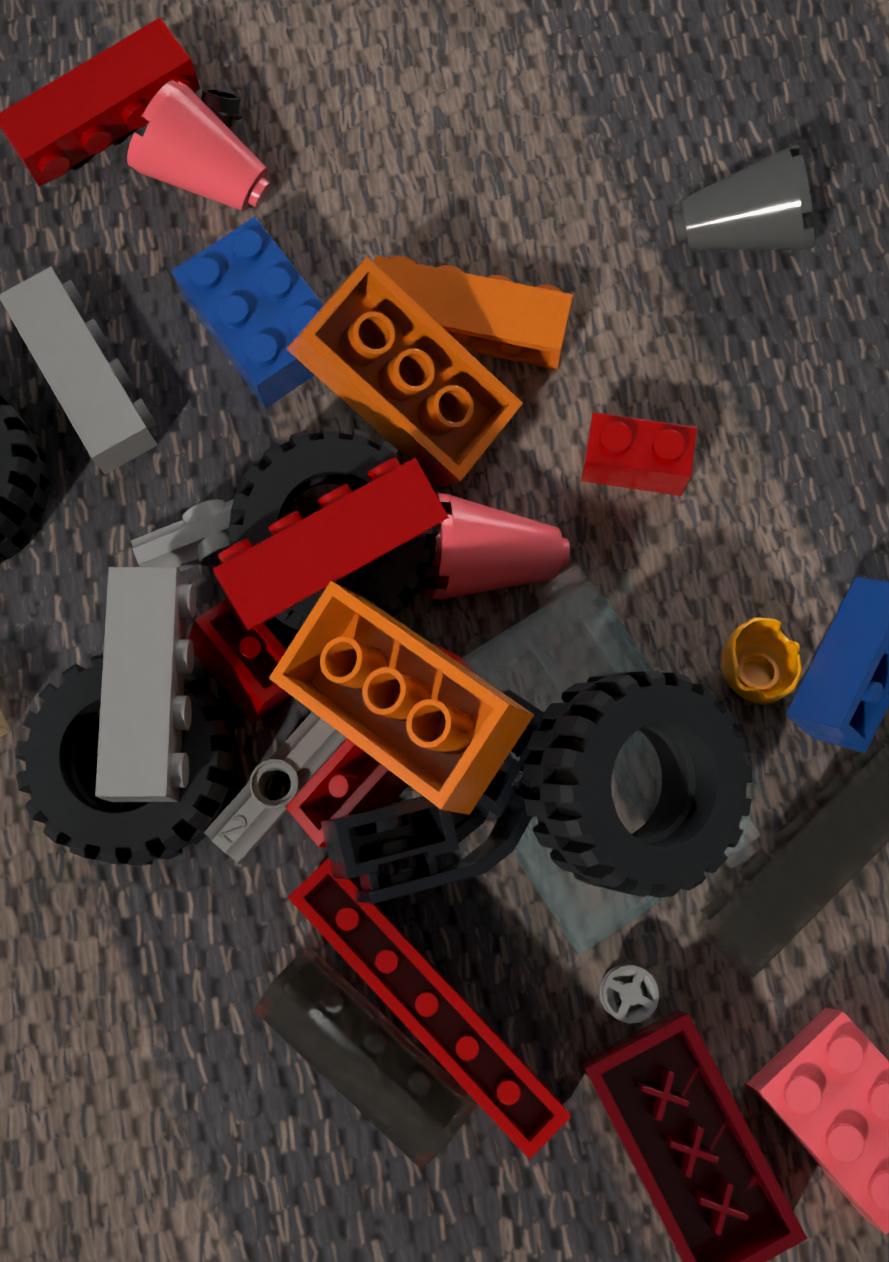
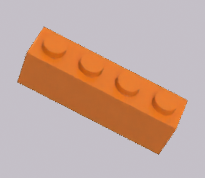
[374,255,573,370]

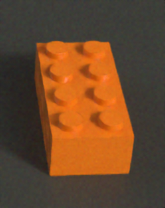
[286,257,523,488]
[269,581,534,815]

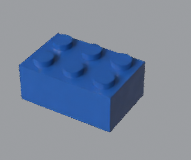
[171,217,323,409]

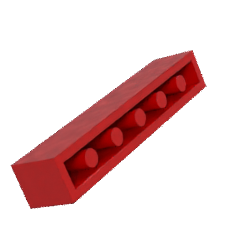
[287,858,571,1160]

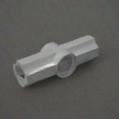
[131,499,289,572]
[204,712,347,864]

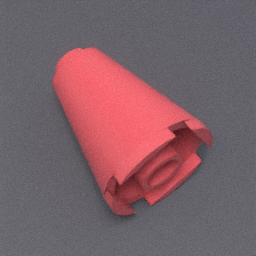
[127,80,271,211]
[424,493,570,600]

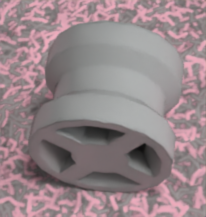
[599,964,659,1024]

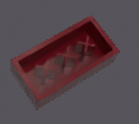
[580,1009,808,1262]

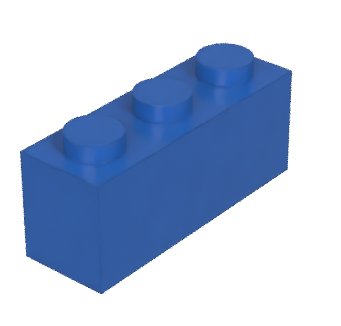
[786,577,889,754]

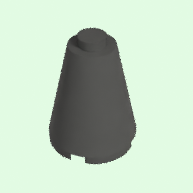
[672,145,815,250]

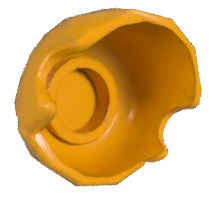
[720,617,802,705]

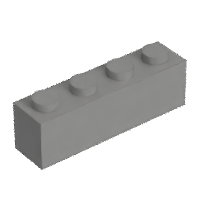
[0,267,157,474]
[95,567,196,802]

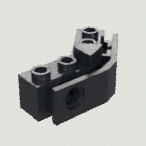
[321,689,546,904]

